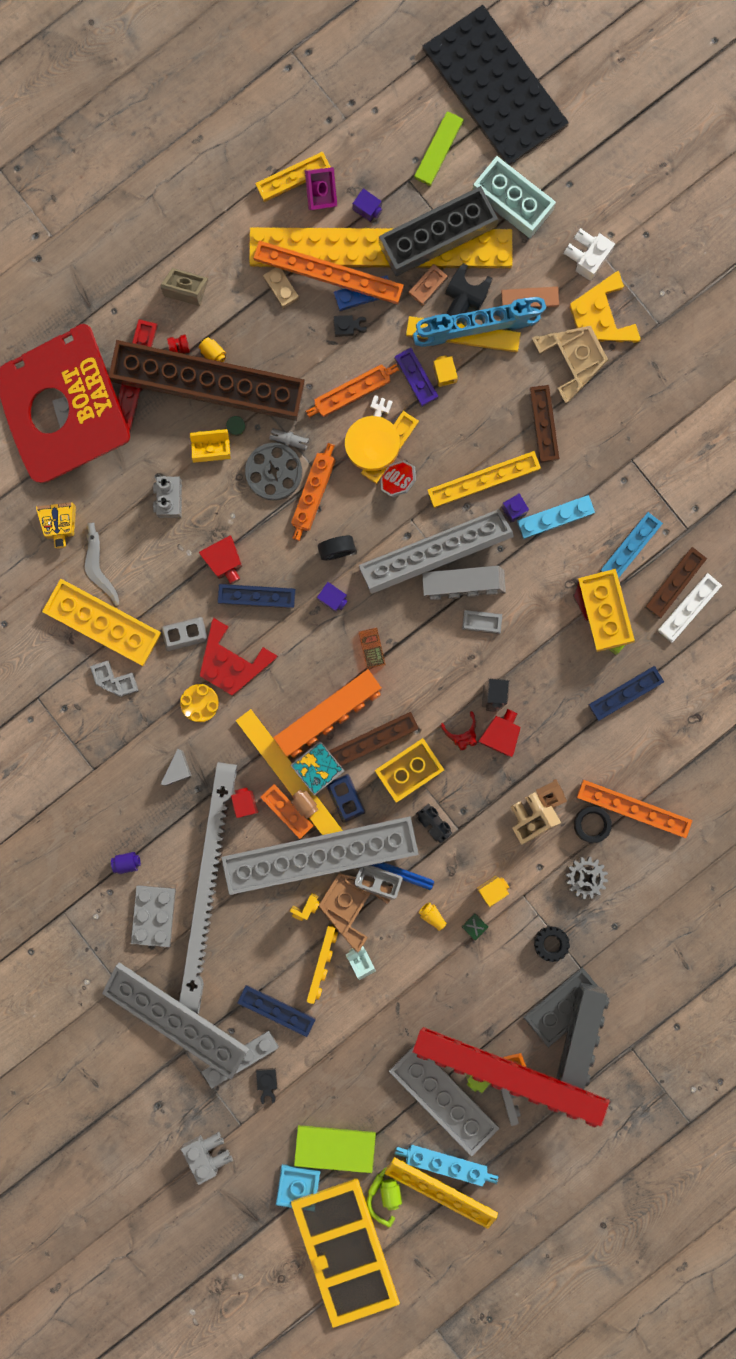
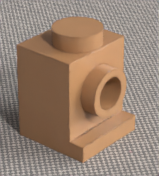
[536,779,567,808]

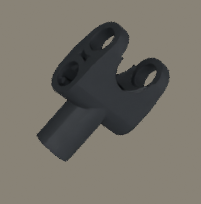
[445,263,493,324]

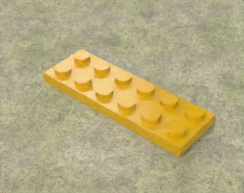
[42,578,162,666]

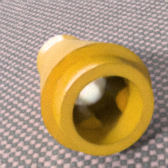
[418,902,447,931]

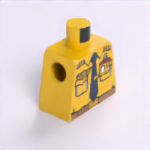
[36,502,76,548]

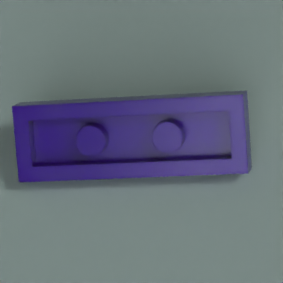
[395,348,438,407]

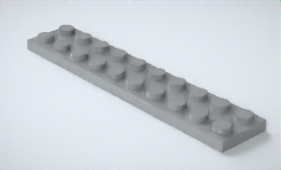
[221,816,419,895]

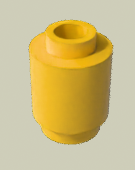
[199,338,226,362]

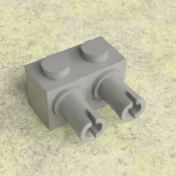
[153,476,182,518]
[181,1132,233,1185]

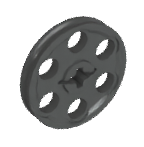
[245,443,302,500]

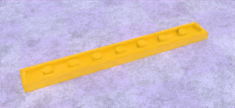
[236,709,343,835]

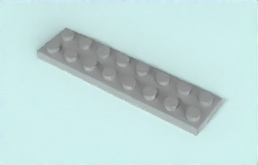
[359,509,514,594]
[102,963,249,1080]

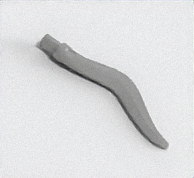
[85,523,119,606]

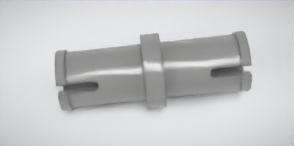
[269,428,309,451]

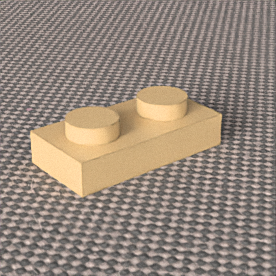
[263,267,299,308]

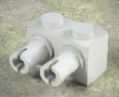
[563,228,615,281]

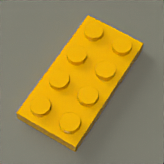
[578,569,635,652]

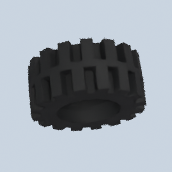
[534,926,570,962]

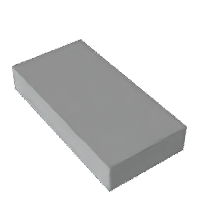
[462,610,502,634]

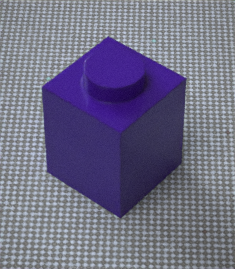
[352,188,382,222]
[501,493,529,523]
[317,582,348,612]

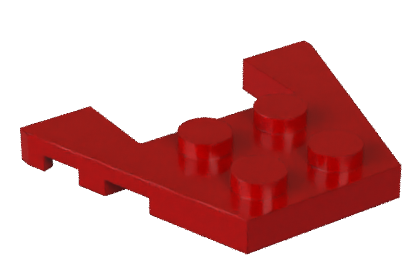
[200,618,278,696]

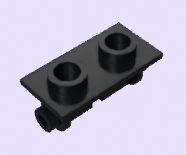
[416,803,452,843]

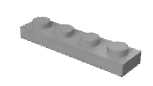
[202,1030,279,1089]

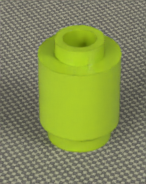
[380,1179,402,1210]

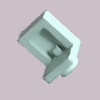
[346,946,376,980]

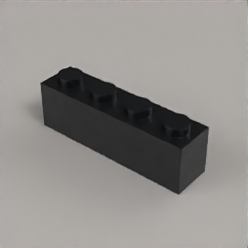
[482,679,509,712]

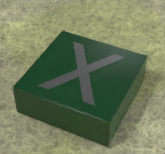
[461,913,488,941]

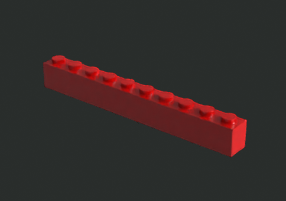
[413,1027,610,1127]

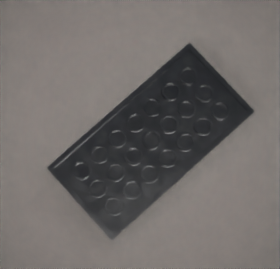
[422,5,569,166]

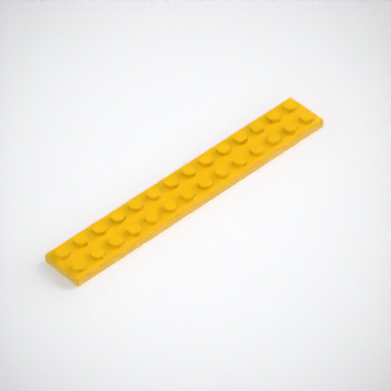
[249,228,512,268]

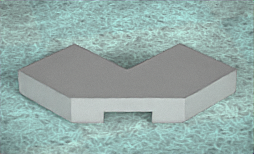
[90,661,139,697]

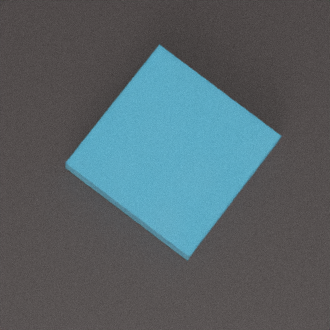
[276,1164,320,1211]

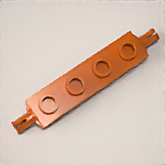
[306,363,399,418]
[291,443,336,541]

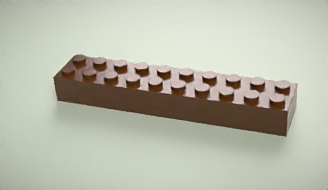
[109,340,305,421]

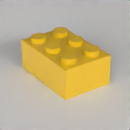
[374,738,444,803]

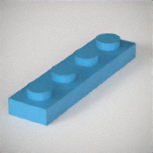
[600,512,663,578]

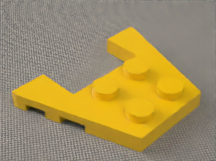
[569,271,641,343]

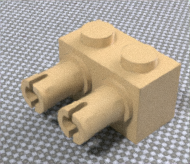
[510,792,561,845]

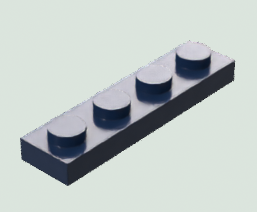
[218,584,296,608]
[588,666,664,721]
[237,985,316,1037]

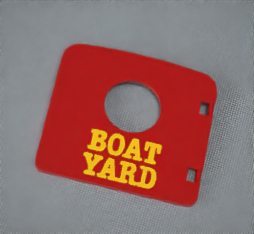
[0,324,130,483]

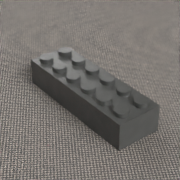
[379,186,498,277]
[556,982,609,1089]

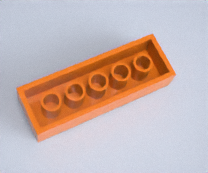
[273,669,382,758]

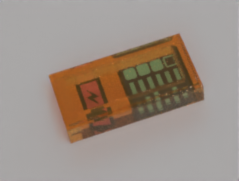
[359,628,386,669]

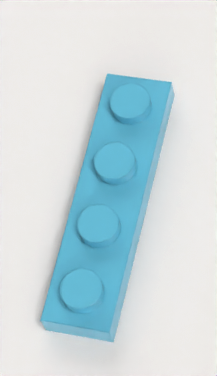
[517,495,595,539]

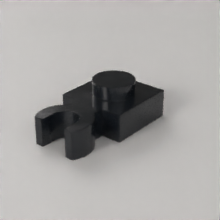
[334,315,367,337]
[256,1068,277,1104]

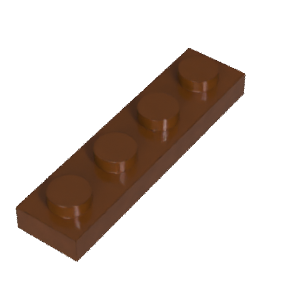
[530,385,559,463]
[645,547,707,619]

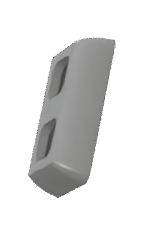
[161,617,208,651]
[355,865,403,900]

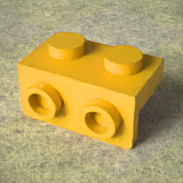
[190,429,231,463]
[290,893,320,921]

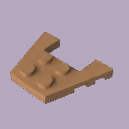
[318,873,393,953]

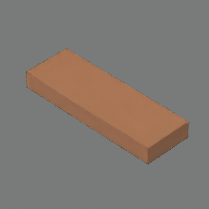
[501,286,559,308]

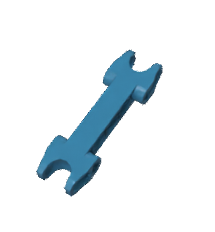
[413,297,546,347]

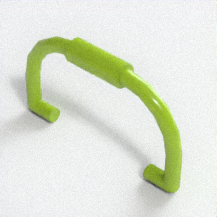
[367,1168,395,1228]

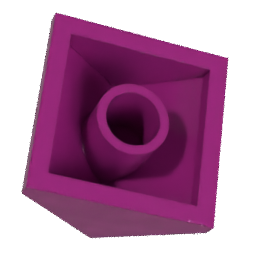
[305,167,337,210]

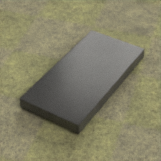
[523,967,598,1048]

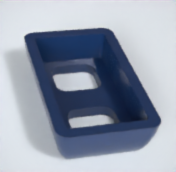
[326,774,365,823]

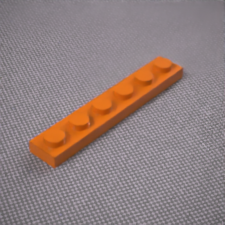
[576,780,693,838]

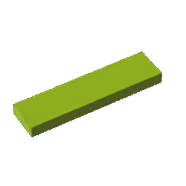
[414,111,464,186]

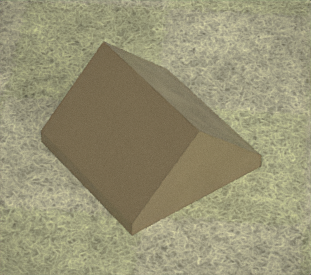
[161,268,208,306]

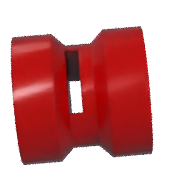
[167,334,190,354]

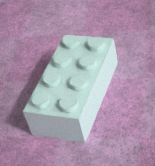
[472,156,556,238]

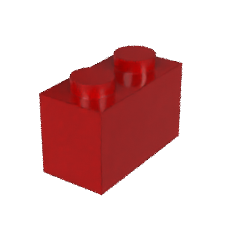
[231,788,258,818]

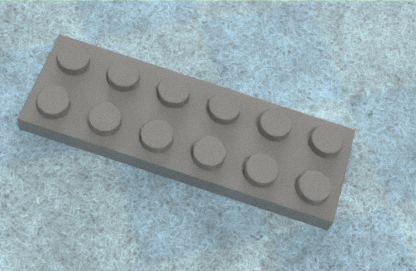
[389,1044,499,1156]

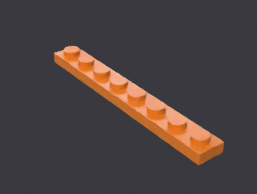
[253,240,404,305]

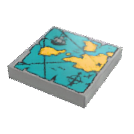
[290,741,344,795]

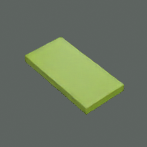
[294,1125,376,1173]

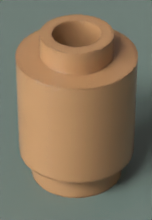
[291,790,318,819]

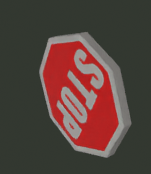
[380,460,416,498]

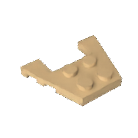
[532,326,608,404]

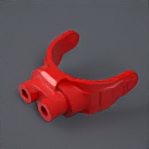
[440,711,477,751]

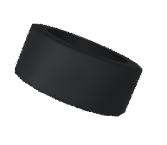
[318,535,356,560]
[574,807,612,843]

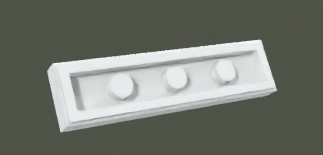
[657,573,722,643]

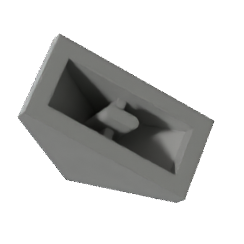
[161,749,192,786]

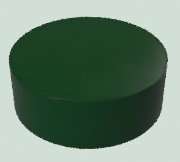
[226,416,246,436]

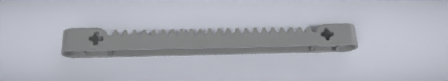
[180,762,237,1014]

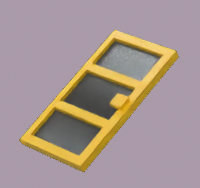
[291,1178,400,1328]

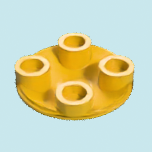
[180,684,219,722]

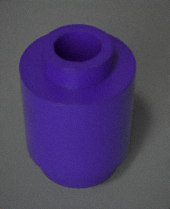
[111,852,141,874]

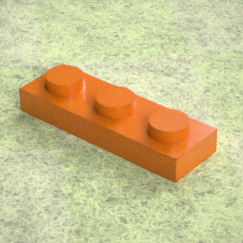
[260,784,314,839]

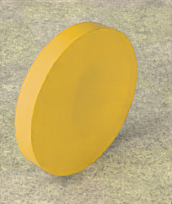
[345,416,400,471]

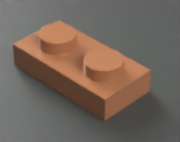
[409,264,448,306]

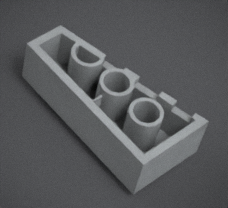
[422,566,506,600]

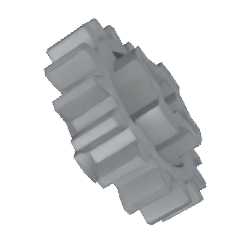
[565,857,608,899]

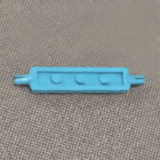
[395,1145,499,1186]

